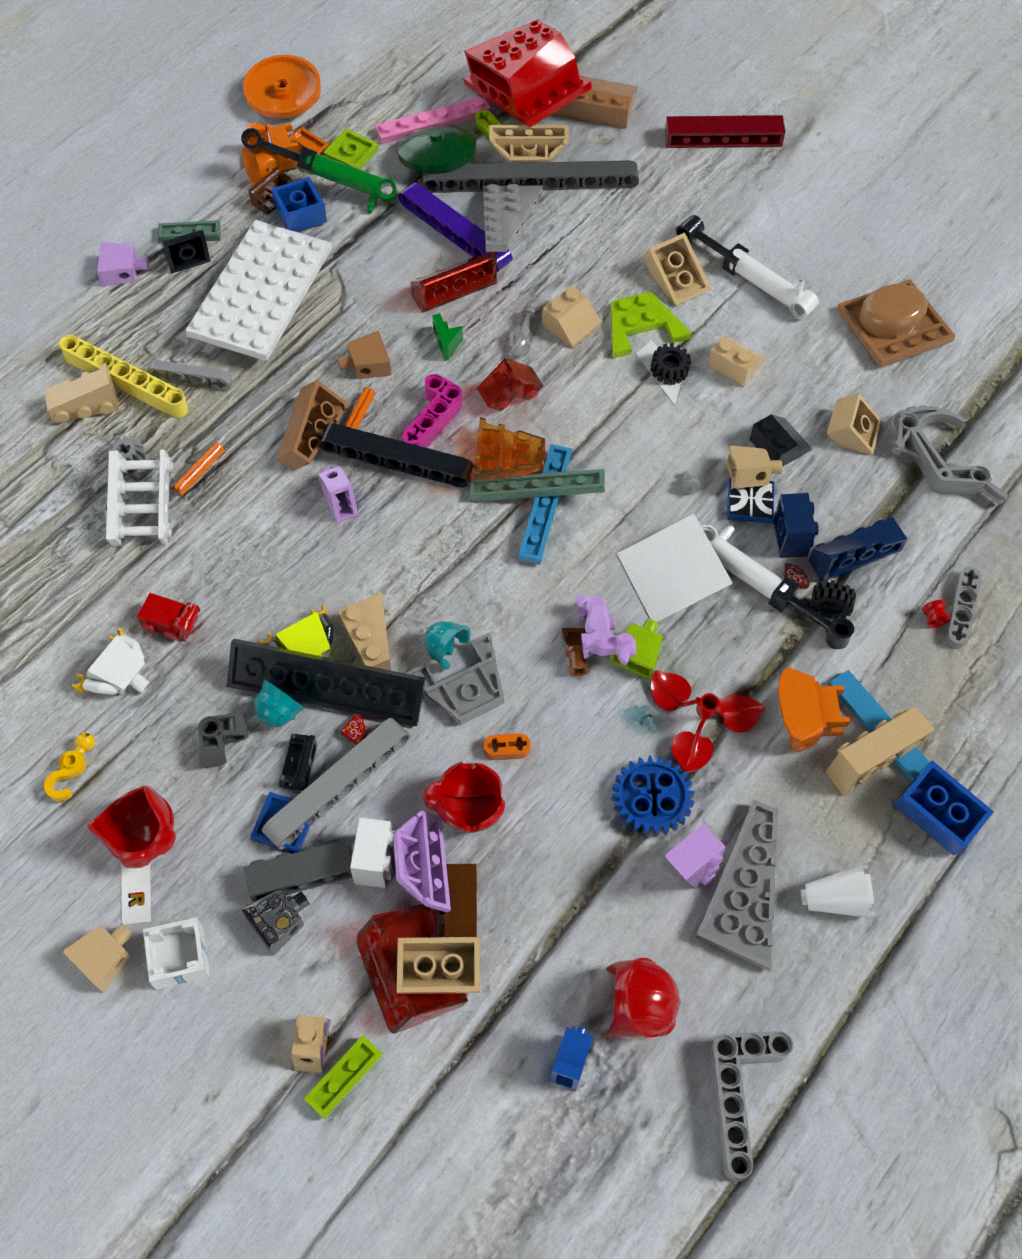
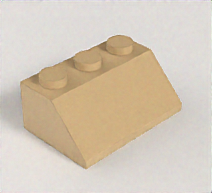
[397,937,480,994]

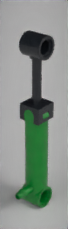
[241,128,398,213]

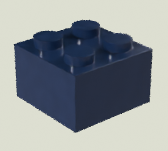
[773,493,819,558]

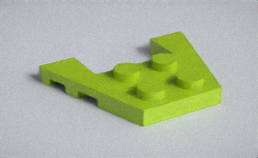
[611,291,692,359]

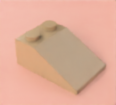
[642,233,711,306]

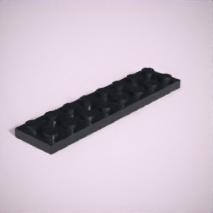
[226,639,426,726]

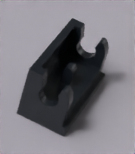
[278,734,318,791]

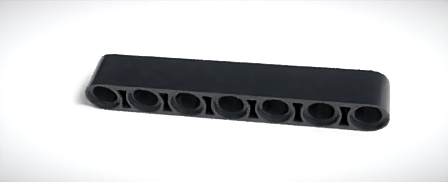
[318,423,474,488]

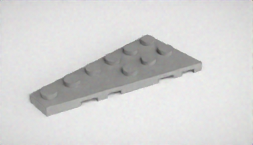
[483,184,543,252]
[695,800,778,972]

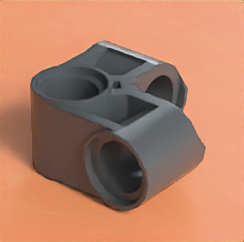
[198,712,249,767]

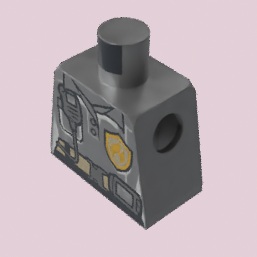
[241,890,310,956]

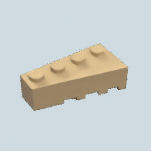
[825,706,935,796]

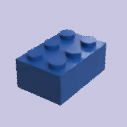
[893,760,994,856]

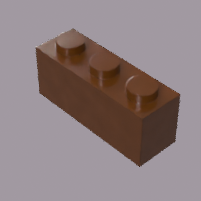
[439,864,477,938]

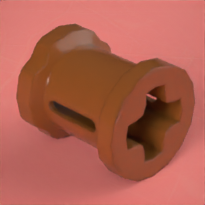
[565,645,590,676]

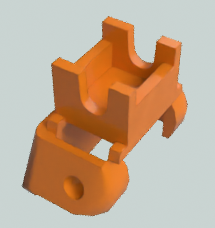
[242,123,299,185]
[778,667,851,752]

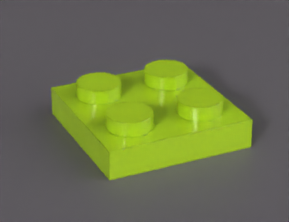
[323,129,379,169]

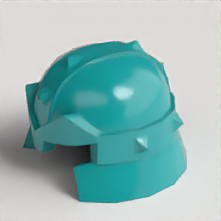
[424,621,471,670]
[253,680,305,727]

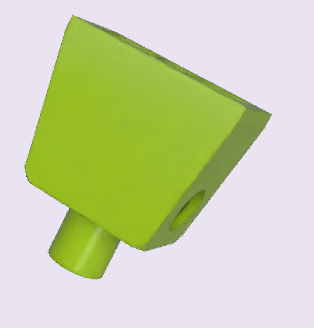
[609,619,663,679]

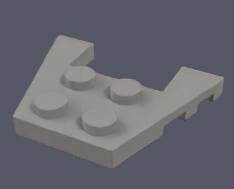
[406,633,504,725]

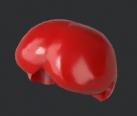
[423,761,506,833]

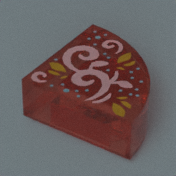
[784,563,809,588]

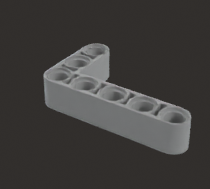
[710,1031,793,1182]

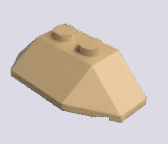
[489,125,569,163]

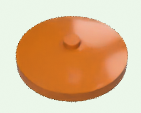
[243,55,321,119]

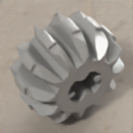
[106,435,146,475]

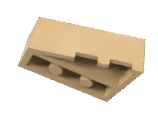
[338,592,391,670]

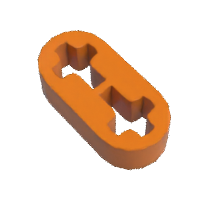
[484,733,531,760]

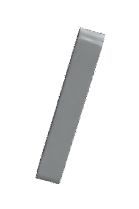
[262,718,410,850]

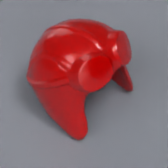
[87,785,176,869]
[602,958,681,1039]

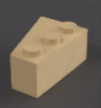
[45,363,120,424]

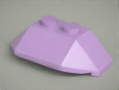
[393,810,451,913]

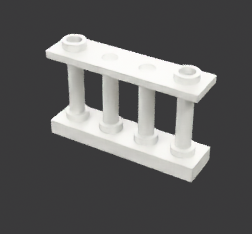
[106,450,173,546]

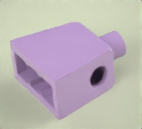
[97,242,149,286]
[319,466,358,523]

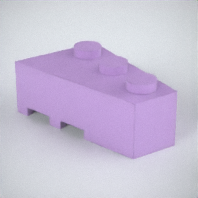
[664,823,726,888]

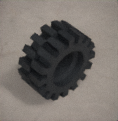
[650,343,691,385]
[810,580,856,619]

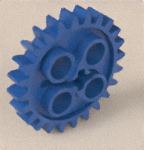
[611,755,695,837]

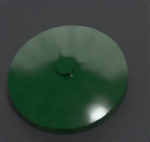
[397,125,477,173]

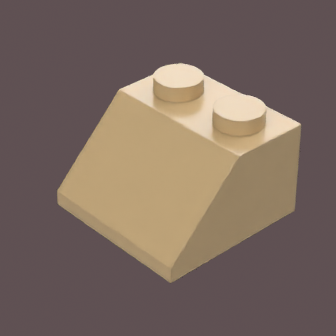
[542,285,601,348]
[707,336,767,387]
[827,393,882,455]

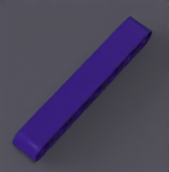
[398,182,513,273]

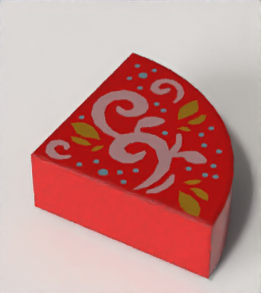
[341,714,366,745]

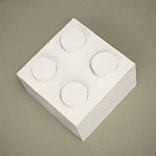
[350,818,395,888]

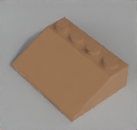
[551,76,638,129]

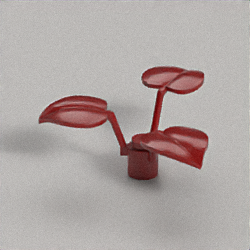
[651,670,765,772]

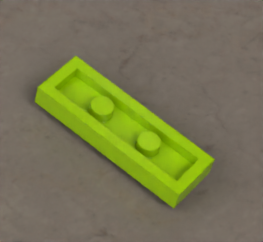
[304,1035,383,1120]

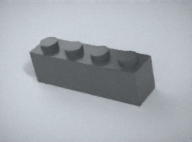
[244,839,353,902]

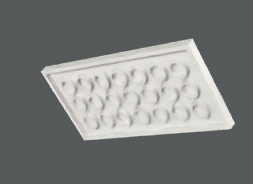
[186,220,332,361]

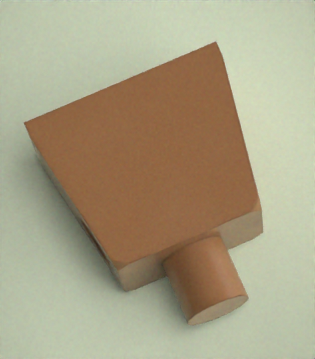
[338,331,391,379]

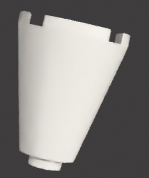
[800,864,875,918]

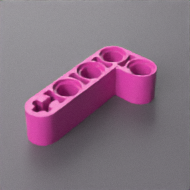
[402,374,462,448]

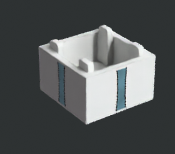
[143,917,210,990]

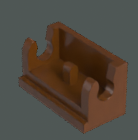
[249,167,292,215]

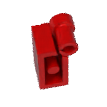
[137,593,201,642]

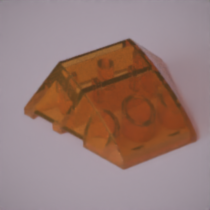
[473,417,545,479]

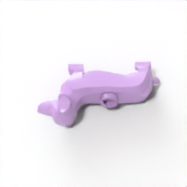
[577,594,637,665]

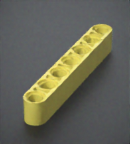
[59,335,188,418]

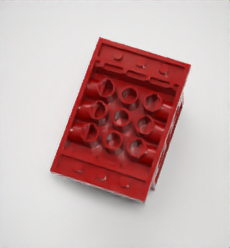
[463,19,592,127]

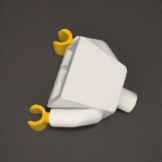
[71,628,150,695]

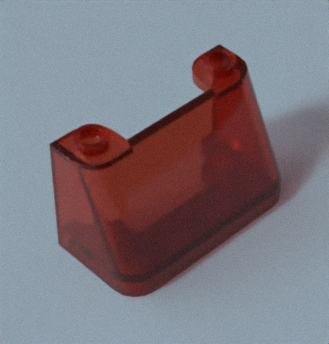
[357,904,468,1034]

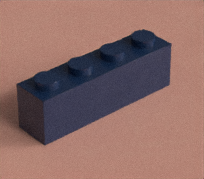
[808,517,907,583]

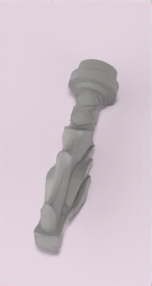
[508,305,538,360]

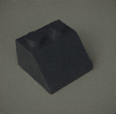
[160,229,211,274]
[749,414,812,466]

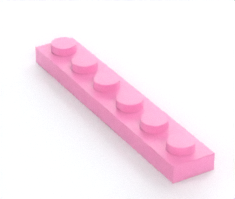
[375,96,491,144]

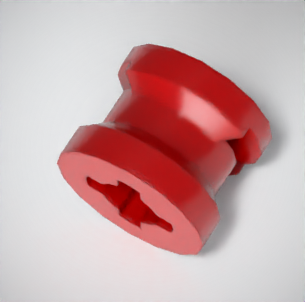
[922,600,951,628]

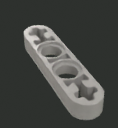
[147,360,232,390]
[945,567,982,649]

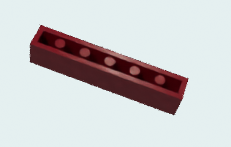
[664,115,786,148]

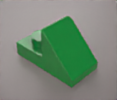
[432,313,463,361]

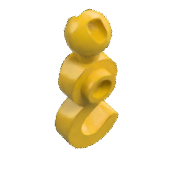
[44,732,95,802]

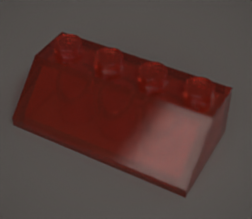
[411,252,497,313]

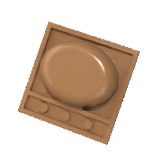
[837,279,956,368]

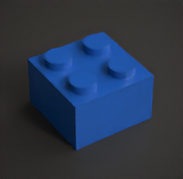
[271,177,327,232]

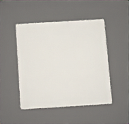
[617,514,732,622]

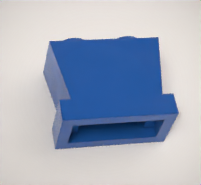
[550,1026,593,1091]

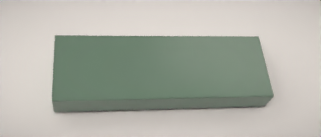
[158,220,221,244]

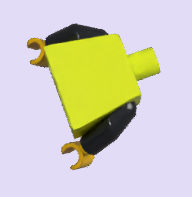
[259,605,334,656]

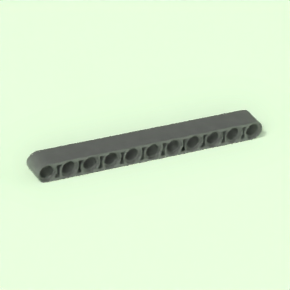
[422,160,639,193]

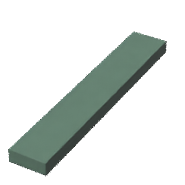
[469,469,605,502]

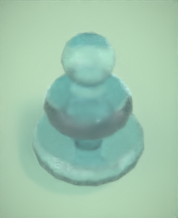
[632,705,657,732]

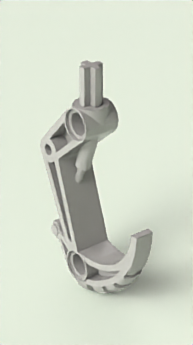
[888,405,1008,505]

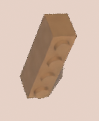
[276,380,350,471]

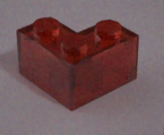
[477,358,543,411]

